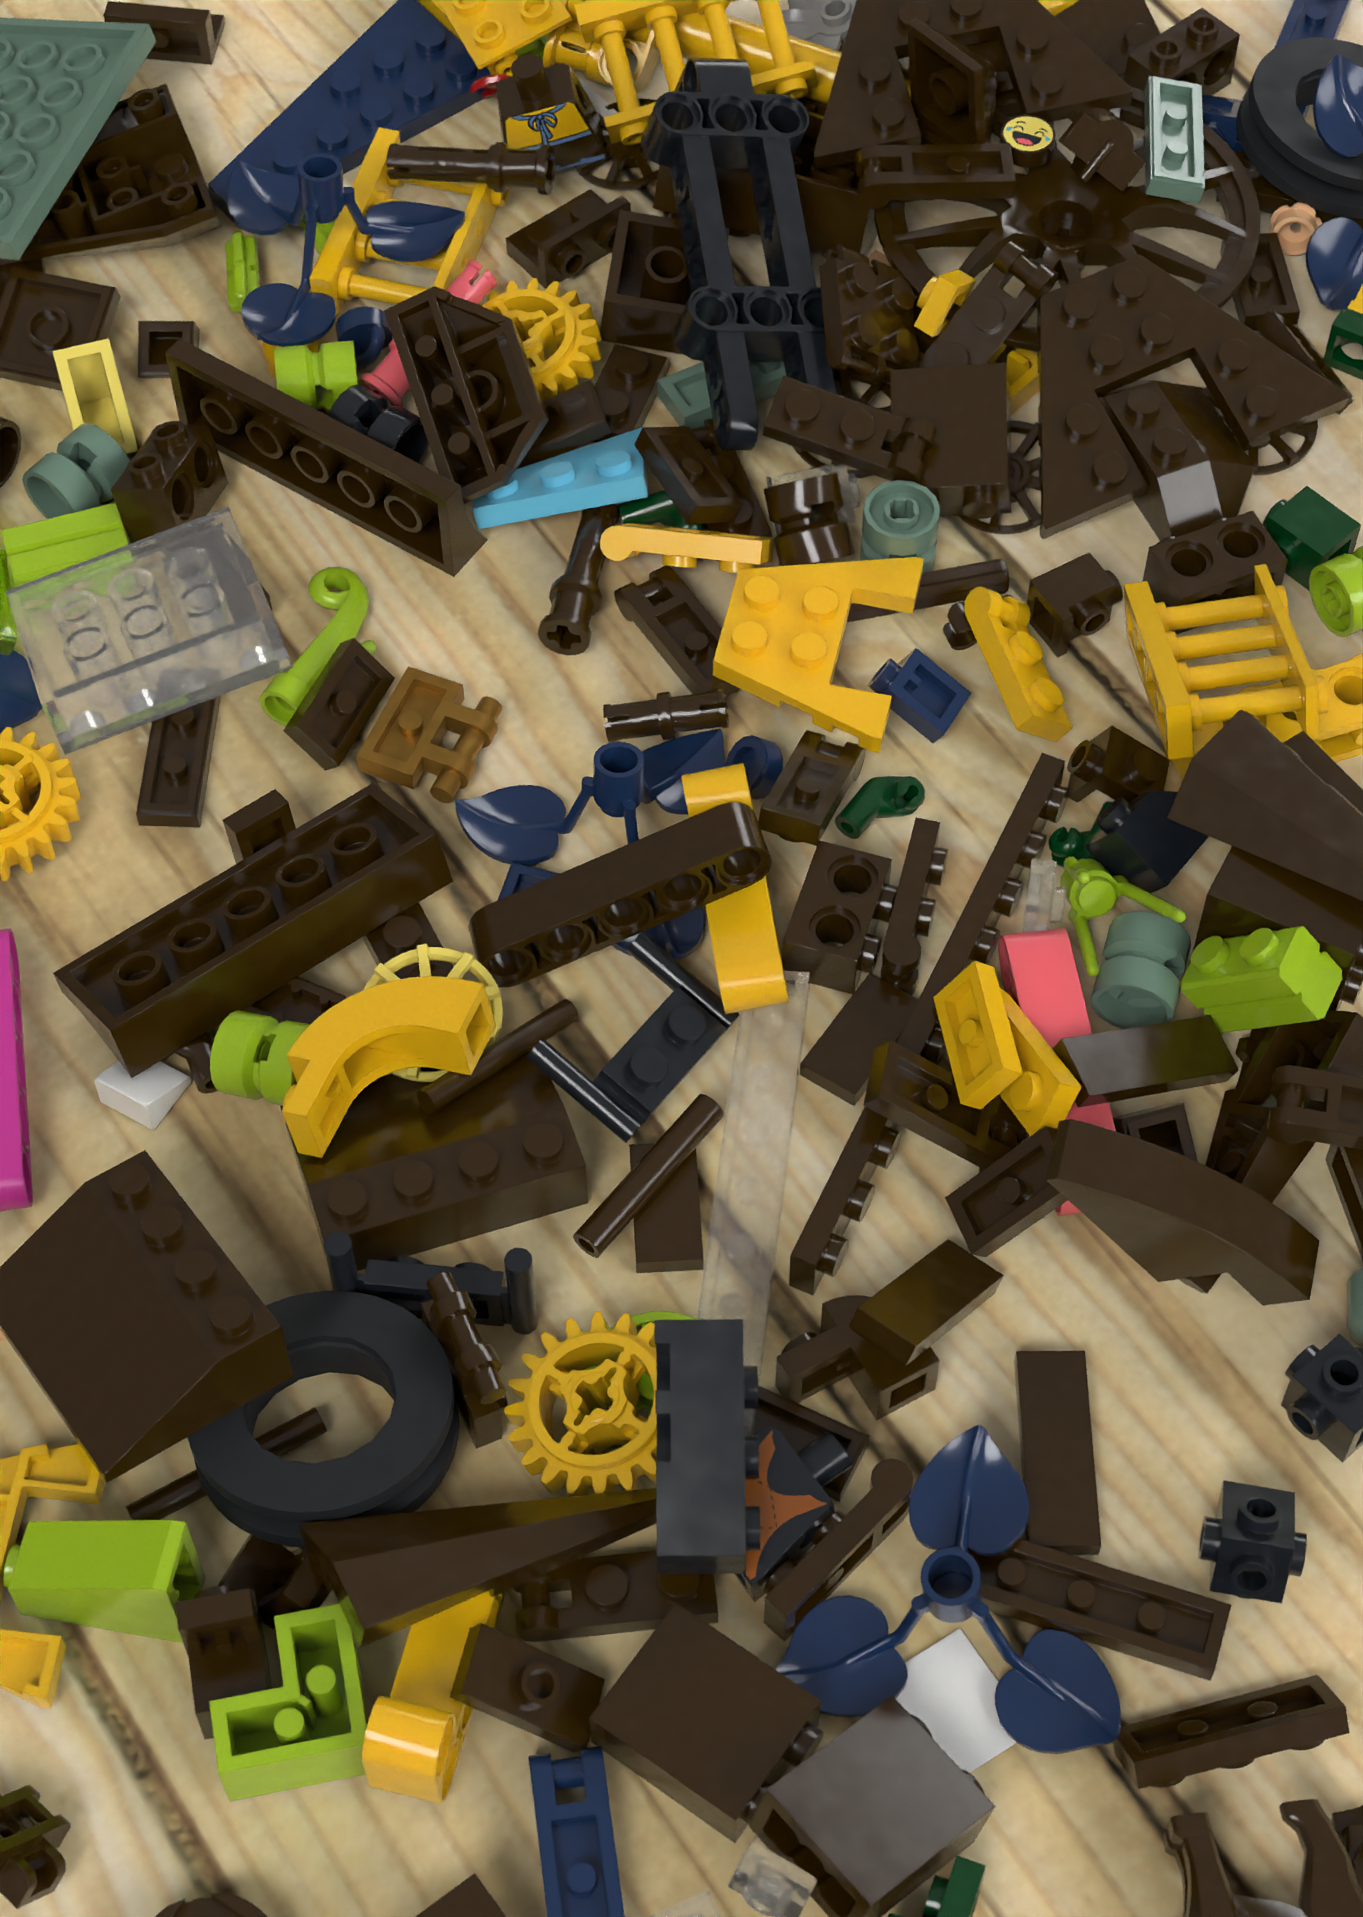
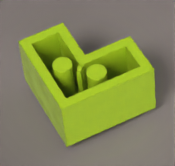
[209,1604,369,1802]

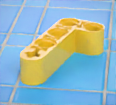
[682,763,789,1014]
[362,1591,506,1804]

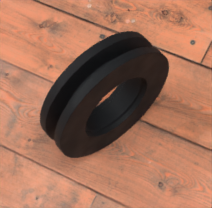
[1236,38,1363,219]
[187,1291,459,1548]

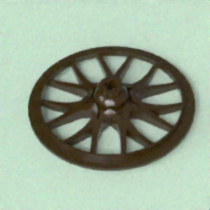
[874,79,1261,352]

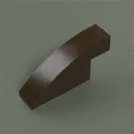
[1046,1119,1319,1306]

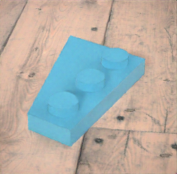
[472,427,648,529]

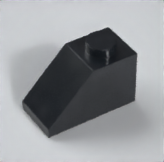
[1085,790,1209,893]

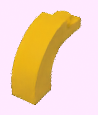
[282,976,496,1158]

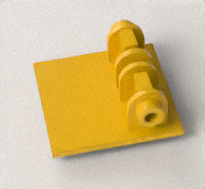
[437,0,572,77]

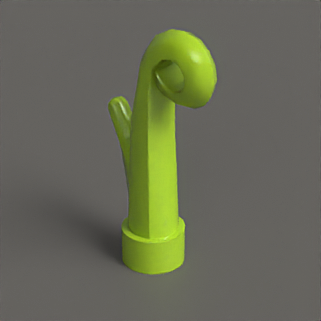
[259,567,377,726]

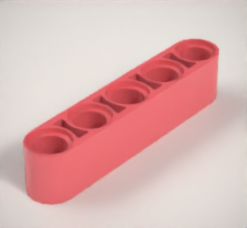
[998,928,1116,1216]

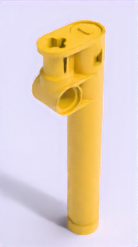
[543,0,911,104]

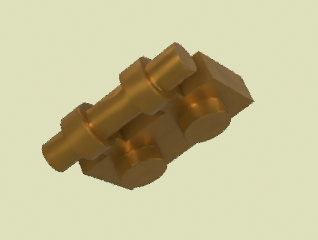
[356,666,502,803]

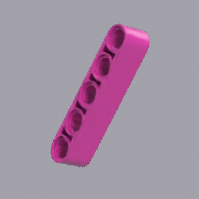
[0,928,33,1212]

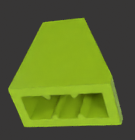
[3,1520,205,1643]

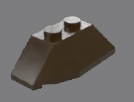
[384,286,549,504]
[1098,380,1255,541]

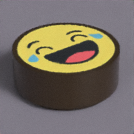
[999,115,1056,168]

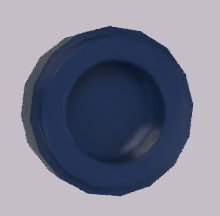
[336,306,393,368]
[725,735,783,800]

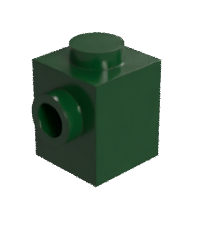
[1263,486,1361,591]

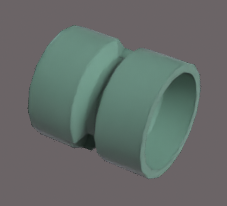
[22,423,130,519]
[860,480,940,573]
[1091,911,1191,1029]

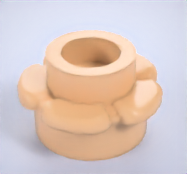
[1269,202,1323,256]

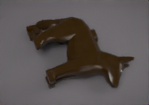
[1162,1799,1363,1917]

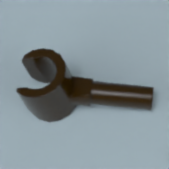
[943,594,1012,650]

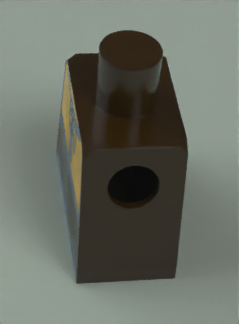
[496,54,607,171]

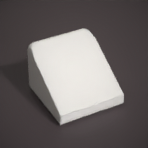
[94,1061,191,1131]

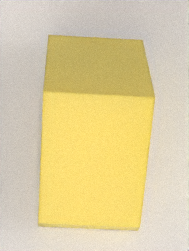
[52,338,138,454]

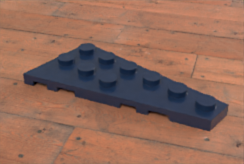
[208,0,491,230]

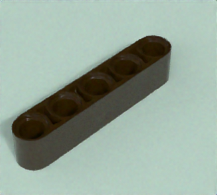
[468,802,772,988]

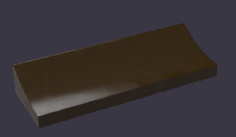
[165,339,488,577]
[53,783,453,1078]

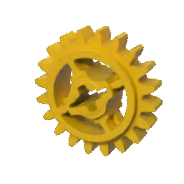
[478,278,602,401]
[0,727,81,882]
[504,1311,657,1496]

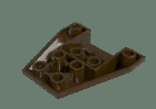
[0,83,222,265]

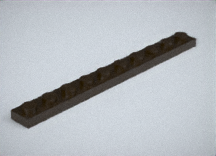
[789,753,1069,1296]

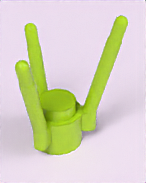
[1060,857,1186,977]

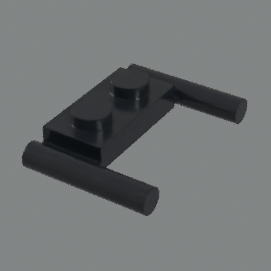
[526,932,740,1143]
[324,1231,538,1335]

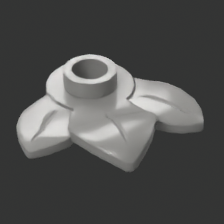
[782,0,856,51]

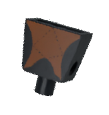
[734,1426,852,1602]

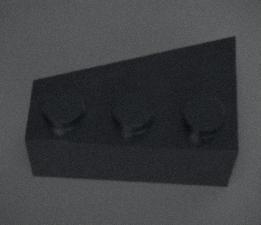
[655,1319,760,1574]

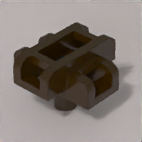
[0,1785,71,1909]

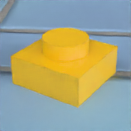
[914,269,977,337]

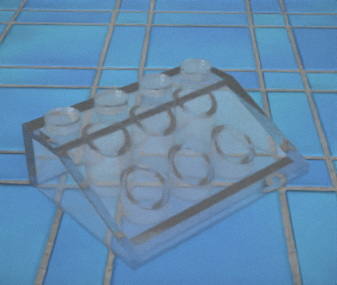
[5,507,293,755]

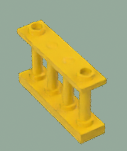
[574,0,817,145]
[309,127,510,321]
[1124,564,1328,760]

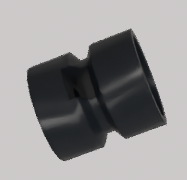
[327,384,429,464]

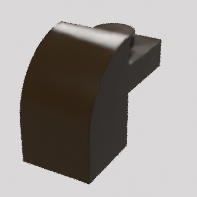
[775,1295,940,1421]
[175,1586,272,1740]

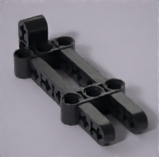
[641,57,837,450]

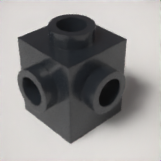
[1281,1333,1363,1463]
[1198,1480,1307,1604]

